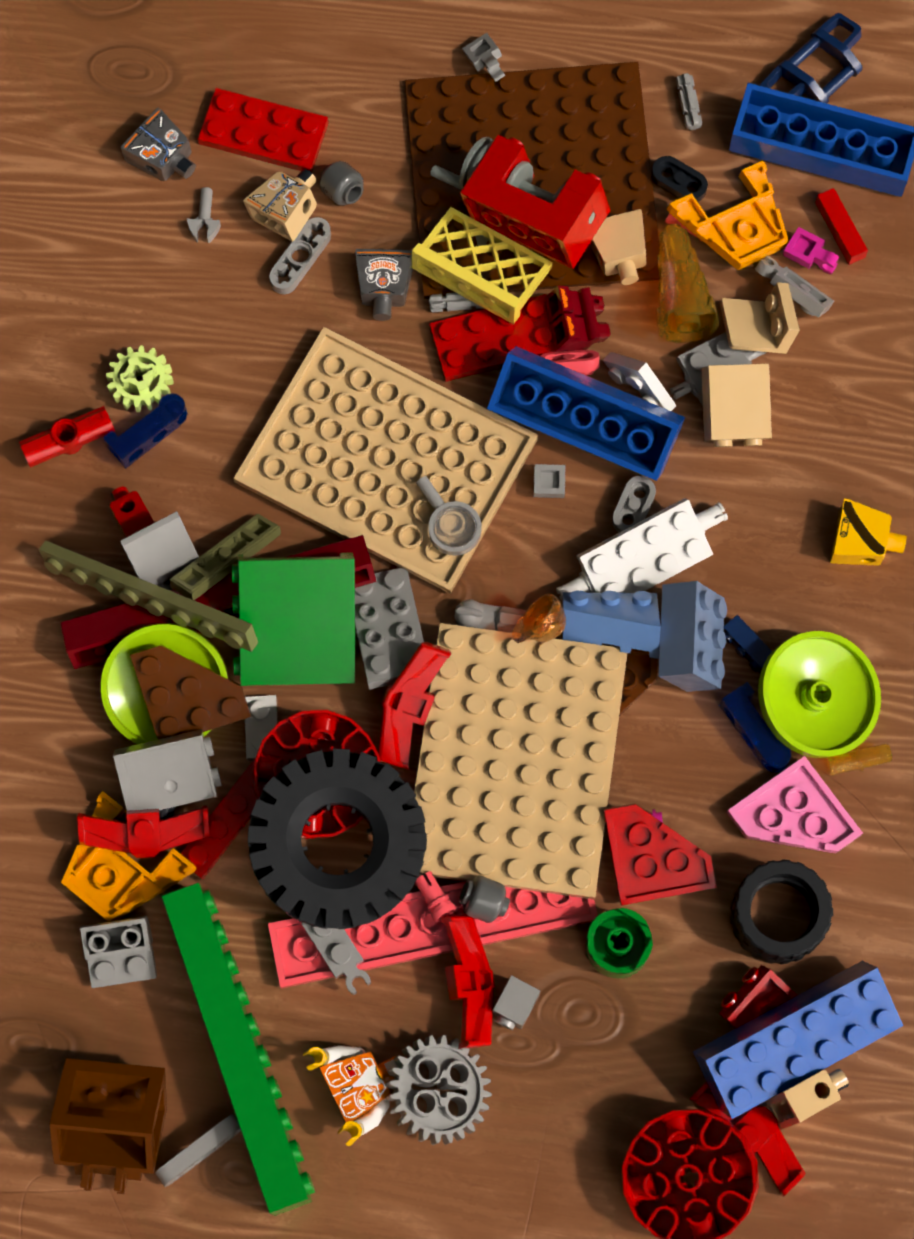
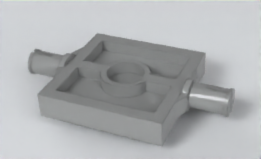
[670,332,766,406]

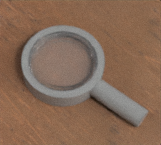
[416,476,482,556]

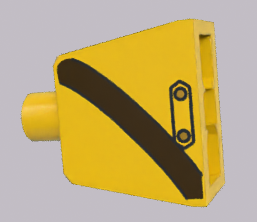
[830,498,907,566]

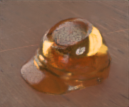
[512,593,566,643]

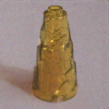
[657,224,719,343]

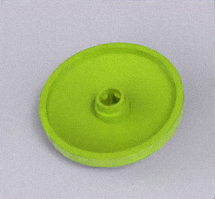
[101,623,228,744]
[758,631,881,758]

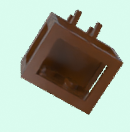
[49,1058,167,1194]

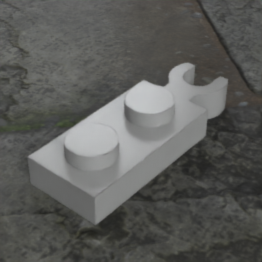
[755,256,834,318]
[301,922,371,995]

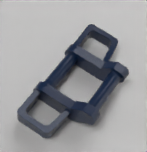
[760,13,863,104]

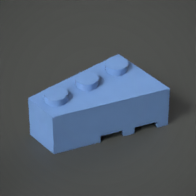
[562,590,661,659]

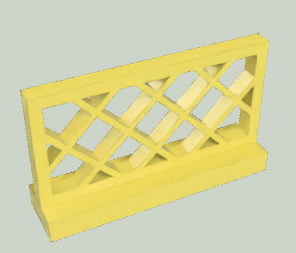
[412,207,553,325]

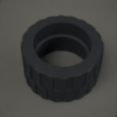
[730,859,833,964]

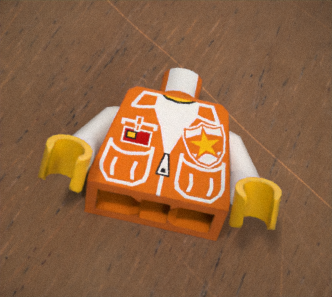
[303,1045,399,1146]

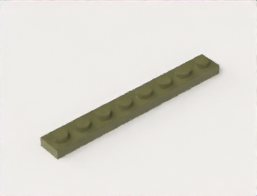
[39,541,259,652]

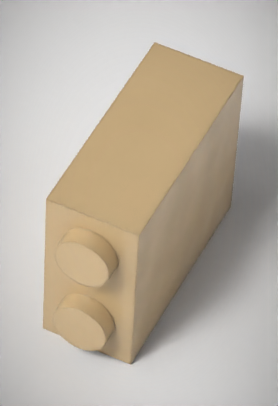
[701,364,772,447]

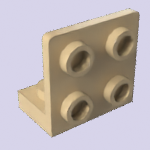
[720,282,800,354]

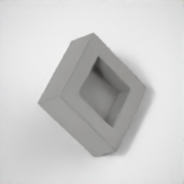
[534,464,565,498]

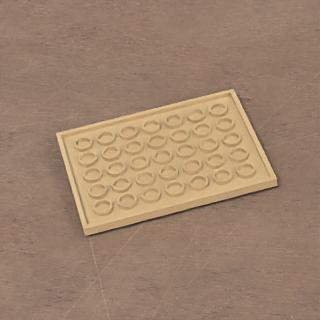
[233,327,538,594]
[414,623,627,900]

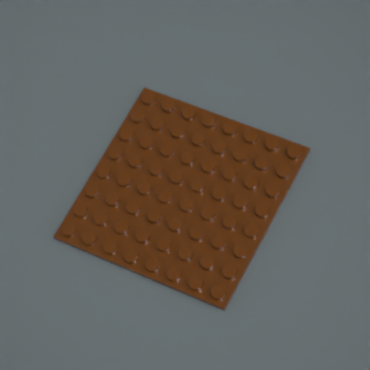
[405,62,663,299]

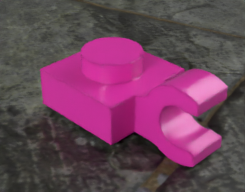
[783,227,839,274]

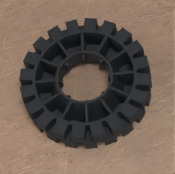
[248,749,427,930]

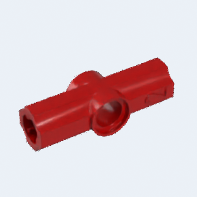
[19,406,115,468]

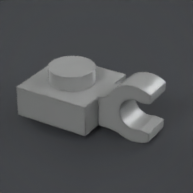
[462,33,505,82]

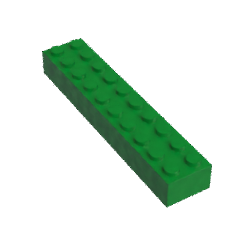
[162,883,315,1216]

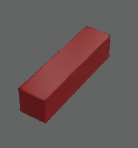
[815,188,868,265]

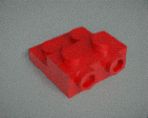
[719,965,797,1029]

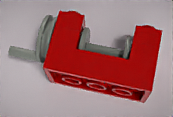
[431,135,611,269]

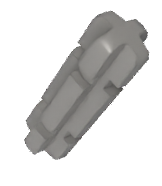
[676,73,702,131]
[429,293,483,313]

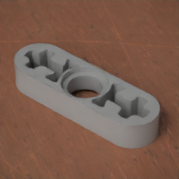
[269,217,331,294]
[155,1114,241,1187]

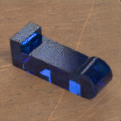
[103,393,188,469]
[719,682,791,772]

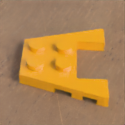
[667,160,789,270]
[61,791,197,922]

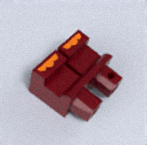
[544,285,611,351]

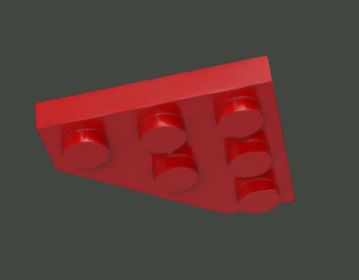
[603,803,716,906]

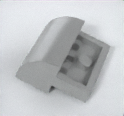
[80,916,157,988]

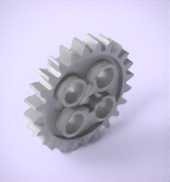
[385,1035,492,1145]

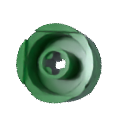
[585,908,653,979]

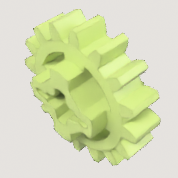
[106,345,174,412]

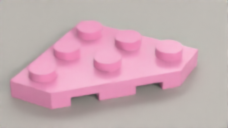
[727,756,863,854]

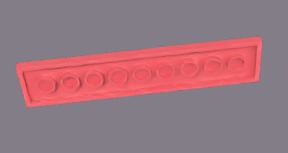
[268,881,598,989]

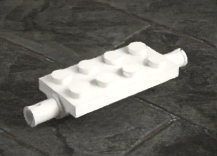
[556,498,728,601]

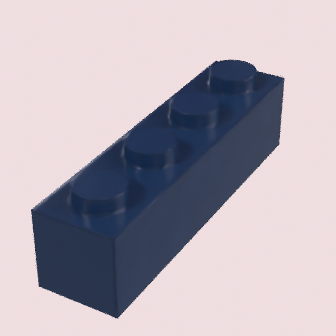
[724,615,772,674]

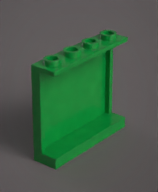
[232,553,355,686]

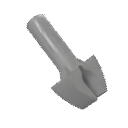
[187,187,221,243]

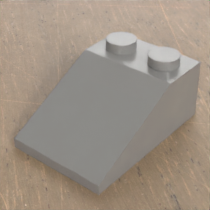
[120,511,199,590]

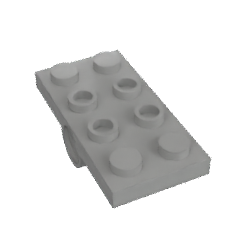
[355,568,424,690]

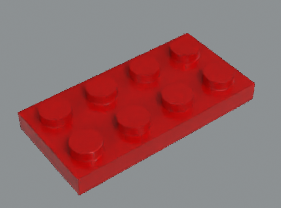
[198,88,329,173]
[429,294,561,382]

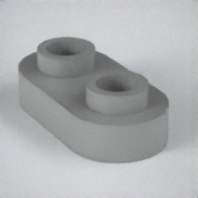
[612,476,656,533]

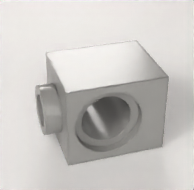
[493,975,540,1031]

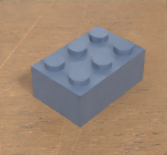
[658,581,727,692]

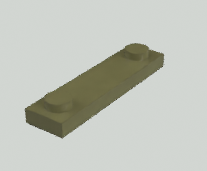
[169,514,281,600]

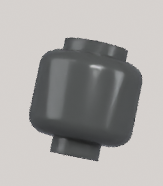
[320,161,364,206]
[459,875,510,923]

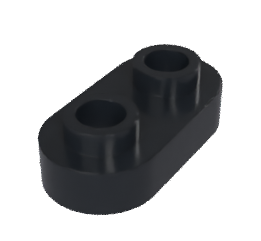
[652,156,708,202]

